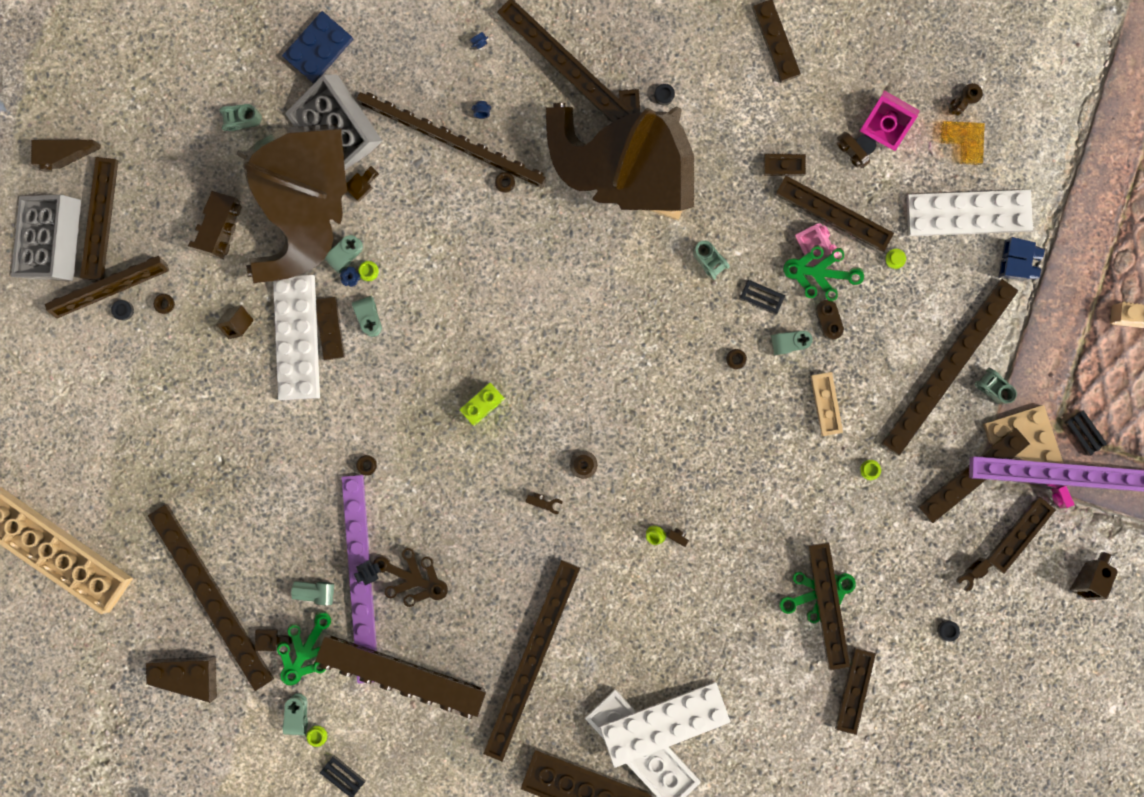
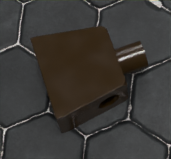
[1070,552,1118,600]

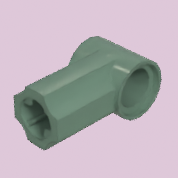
[291,581,335,605]

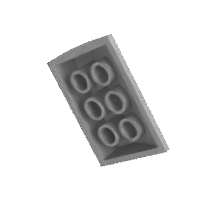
[285,75,382,170]
[11,195,81,281]

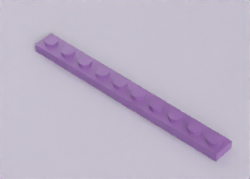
[969,457,1144,492]
[342,475,377,684]

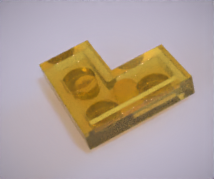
[941,121,985,165]

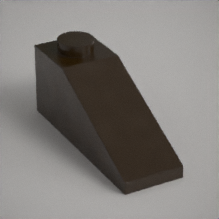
[31,140,101,172]

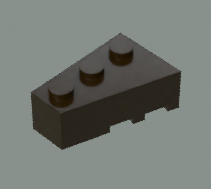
[188,191,242,260]
[146,656,217,703]

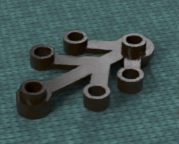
[373,548,448,607]

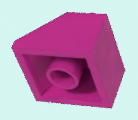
[860,90,920,151]

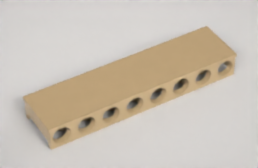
[0,487,133,615]

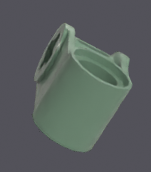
[219,104,262,131]
[325,235,363,273]
[693,240,730,280]
[352,295,382,337]
[771,331,813,356]
[974,368,1017,405]
[283,693,308,736]

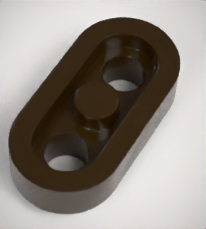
[837,131,871,168]
[816,300,844,340]

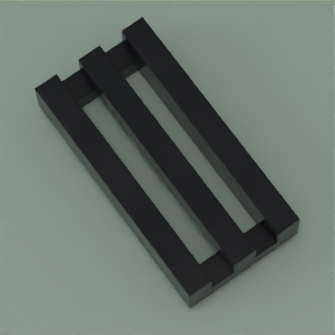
[739,280,785,315]
[1064,410,1107,456]
[320,755,366,797]

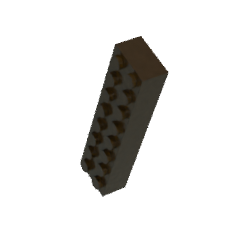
[315,634,486,719]

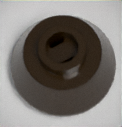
[570,451,598,479]

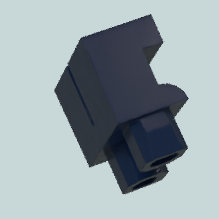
[998,237,1045,281]

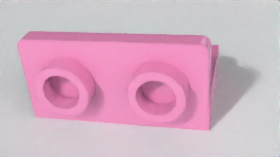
[795,223,839,267]

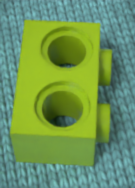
[460,382,505,426]

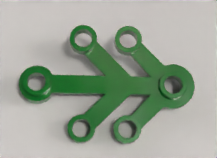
[783,245,864,301]
[779,570,856,624]
[277,611,331,686]

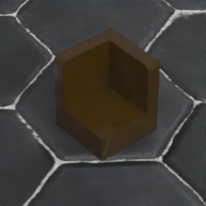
[216,305,254,340]

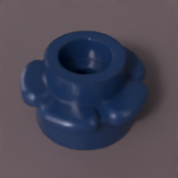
[470,32,489,50]
[471,101,492,119]
[340,267,360,287]

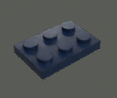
[282,11,354,84]

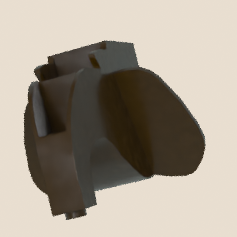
[546,103,694,211]
[237,124,347,283]

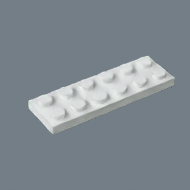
[906,190,1033,236]
[273,275,320,400]
[599,682,730,768]
[585,689,701,797]

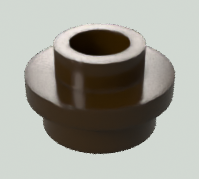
[962,83,983,104]
[949,96,968,116]
[495,172,515,193]
[153,294,175,314]
[726,349,747,369]
[356,455,377,476]

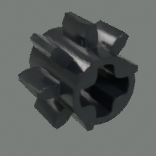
[354,560,381,585]

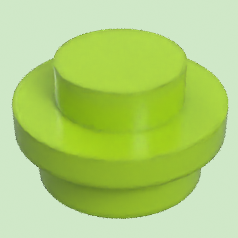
[885,249,906,269]
[358,261,379,282]
[860,460,881,480]
[646,525,666,545]
[306,725,328,747]

